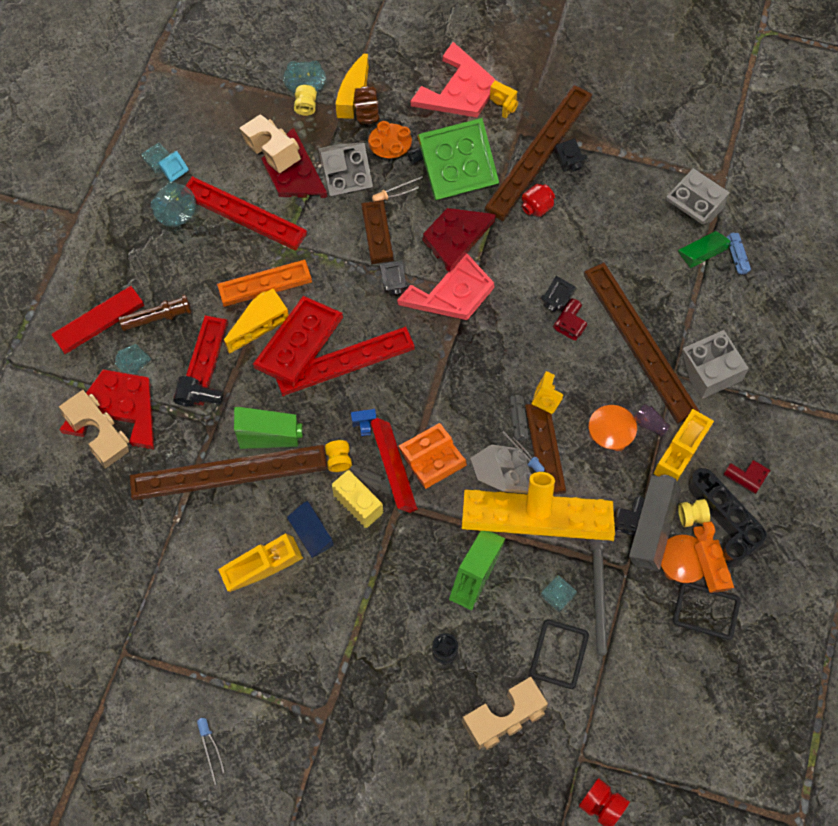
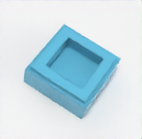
[157,151,189,182]

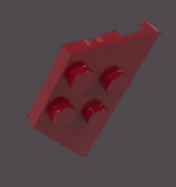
[261,128,328,198]
[422,208,496,272]

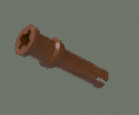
[119,294,192,331]

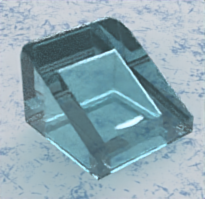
[115,344,151,375]

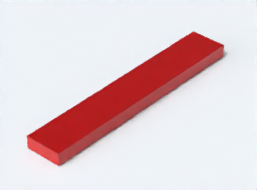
[180,176,307,251]
[275,327,415,396]

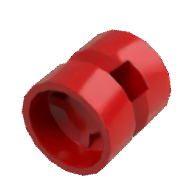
[578,778,630,826]

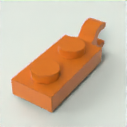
[694,522,734,593]

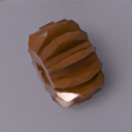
[354,86,379,124]

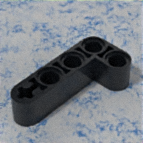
[688,468,767,568]

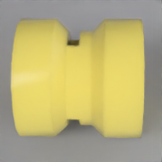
[294,85,317,116]
[678,499,710,528]

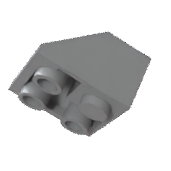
[318,143,373,196]
[471,445,532,494]

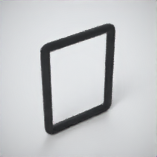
[673,583,741,640]
[530,619,589,689]

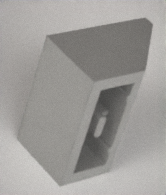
[666,168,730,224]
[682,330,749,399]

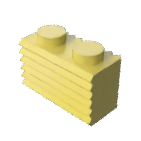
[332,470,383,528]

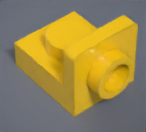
[490,80,518,119]
[531,371,563,414]

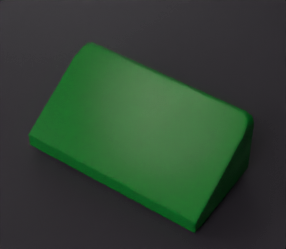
[678,231,731,269]

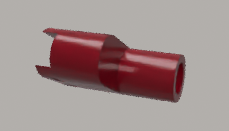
[553,298,587,341]
[723,460,770,494]

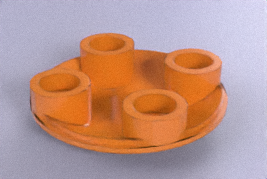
[368,121,412,158]
[589,405,637,451]
[661,535,704,583]

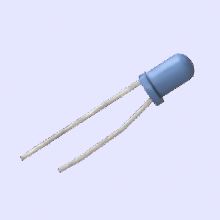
[503,431,545,472]
[197,718,224,785]

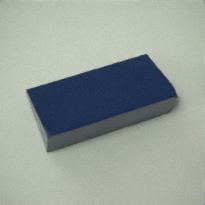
[287,501,334,558]

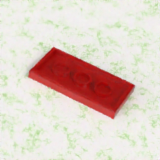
[253,296,343,387]

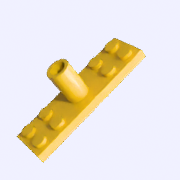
[462,472,615,541]

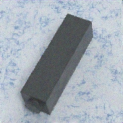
[629,475,681,571]

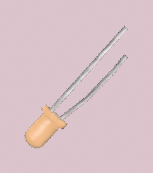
[372,176,423,201]

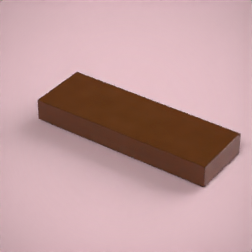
[361,200,394,264]

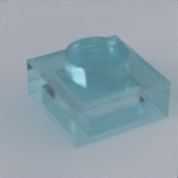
[141,142,170,173]
[541,575,577,612]

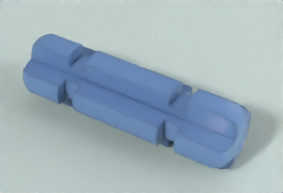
[727,232,751,275]

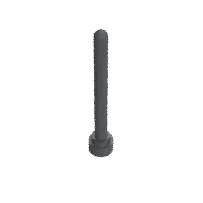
[587,539,607,656]

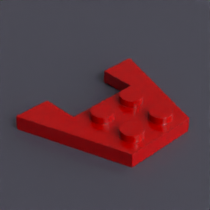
[59,370,154,449]

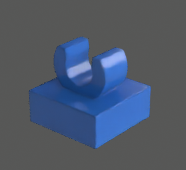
[351,409,376,437]

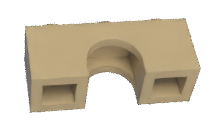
[239,114,301,173]
[59,390,129,469]
[462,677,548,750]

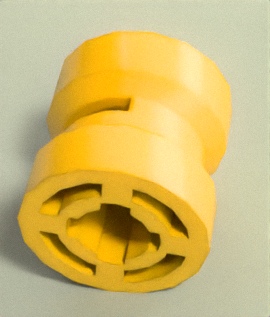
[325,440,352,472]

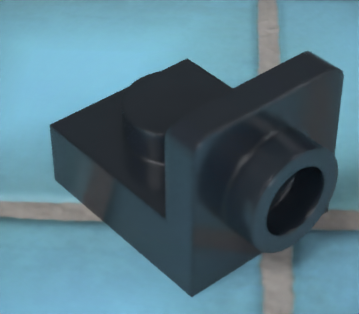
[553,138,588,172]

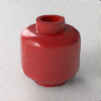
[521,184,555,217]

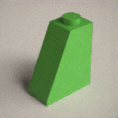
[234,407,303,449]
[449,531,505,610]

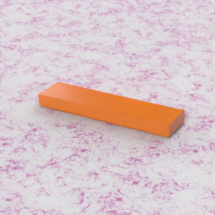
[217,260,312,307]

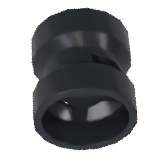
[432,633,458,665]

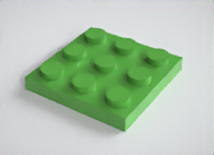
[417,118,499,201]

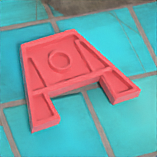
[411,42,497,117]
[397,254,494,320]

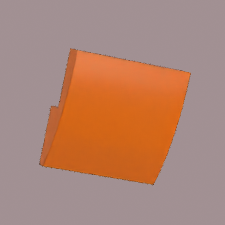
[399,423,467,489]

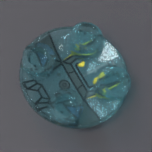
[283,61,326,93]
[151,182,196,227]

